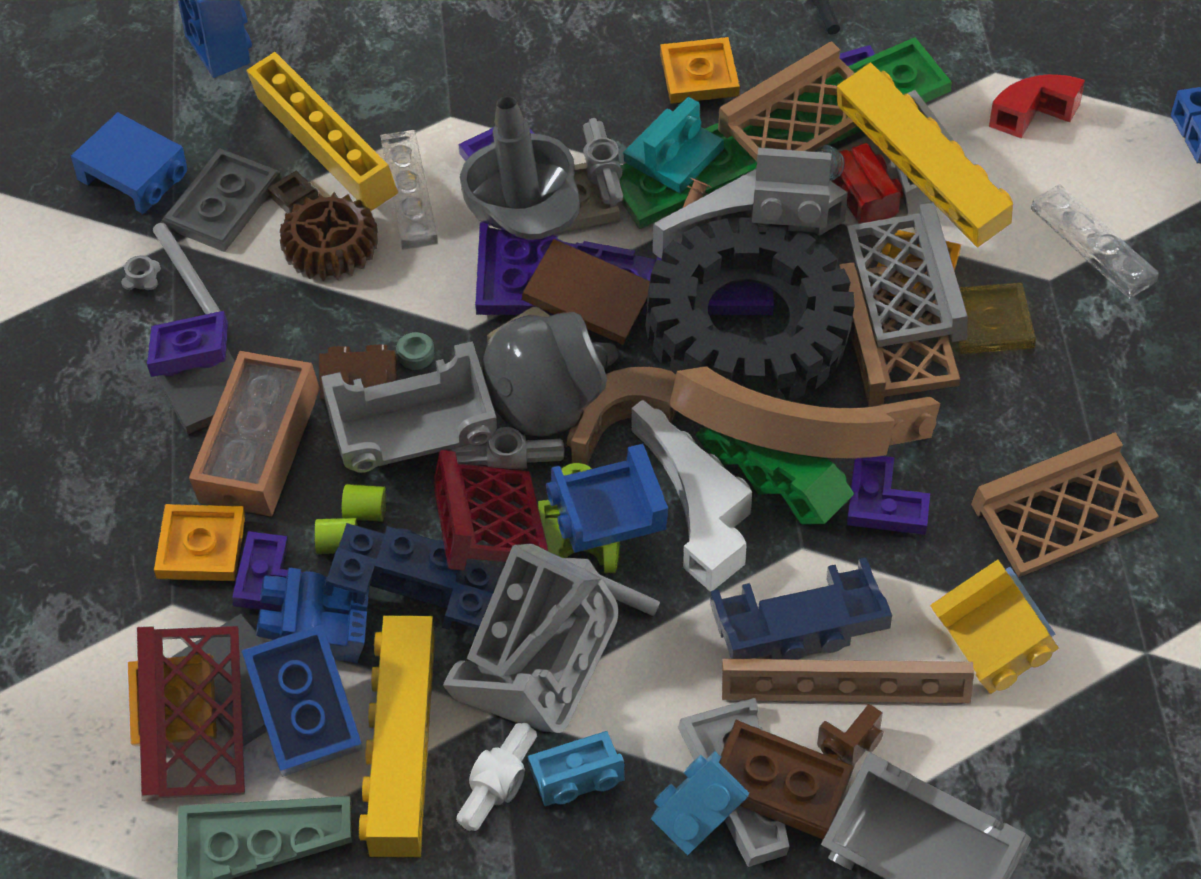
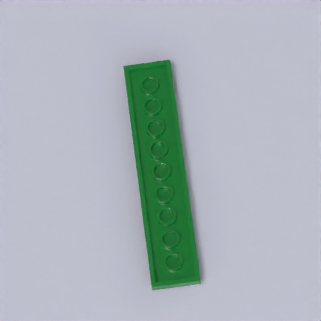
[619,37,952,229]

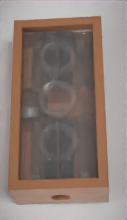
[189,351,320,516]

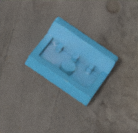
[528,731,625,806]
[651,751,749,855]

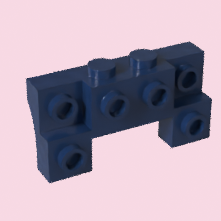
[324,523,501,638]
[710,557,892,660]

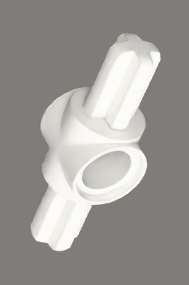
[456,723,537,831]

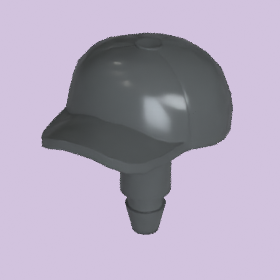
[460,96,580,240]
[482,312,619,438]

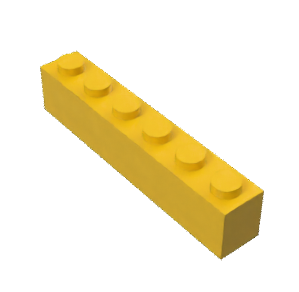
[246,52,398,212]
[837,62,1013,248]
[359,616,435,857]

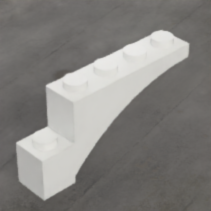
[632,400,752,592]

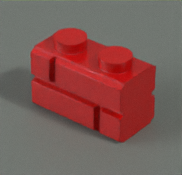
[829,143,903,224]

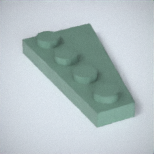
[177,796,352,879]

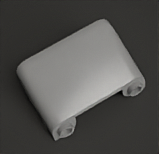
[321,341,497,473]
[443,558,618,733]
[821,752,1032,879]

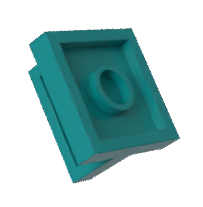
[623,97,724,193]

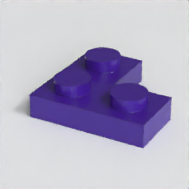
[847,456,930,535]
[232,531,302,612]

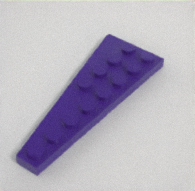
[475,222,774,315]

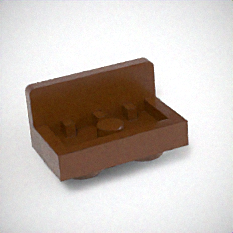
[319,344,397,400]

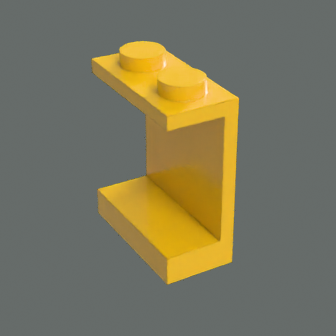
[930,559,1059,694]

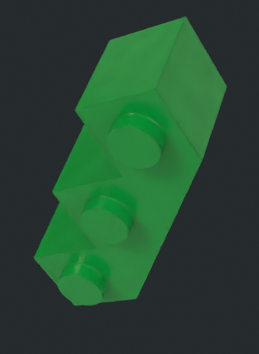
[696,426,854,524]

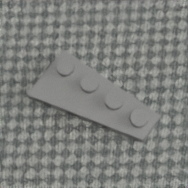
[678,698,790,867]

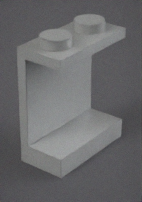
[752,148,831,228]

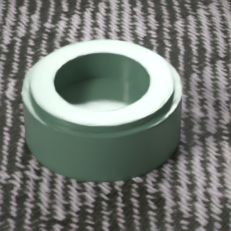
[396,332,435,370]

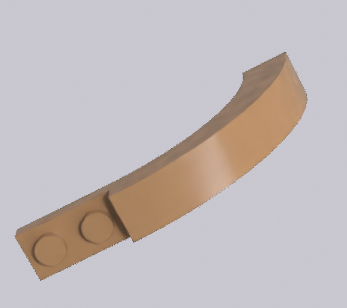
[669,366,940,458]

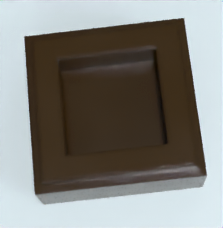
[268,170,318,213]

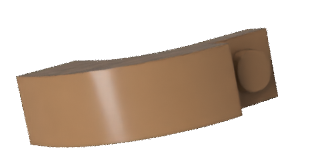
[567,367,676,465]

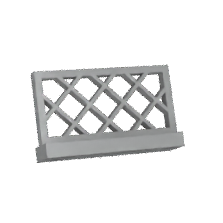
[847,202,968,347]

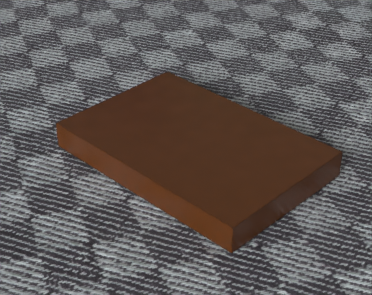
[521,239,650,345]
[719,720,855,840]

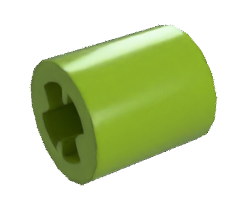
[342,484,387,522]
[315,518,358,554]

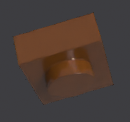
[817,704,884,766]

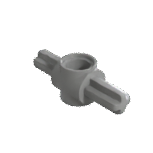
[583,118,623,207]
[449,427,564,470]

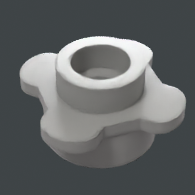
[121,255,161,290]

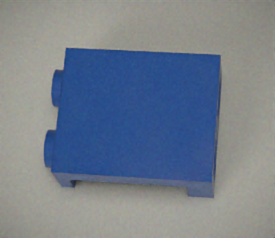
[71,112,187,214]
[546,444,668,553]

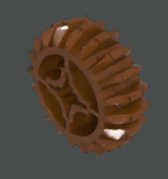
[280,192,378,282]

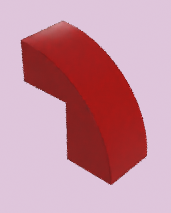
[989,74,1085,138]

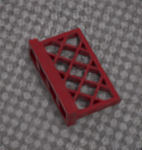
[433,450,549,571]
[137,626,245,801]

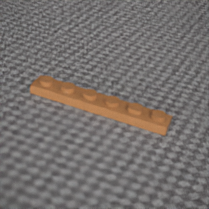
[722,659,974,703]

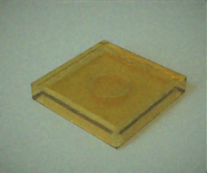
[958,282,1036,354]

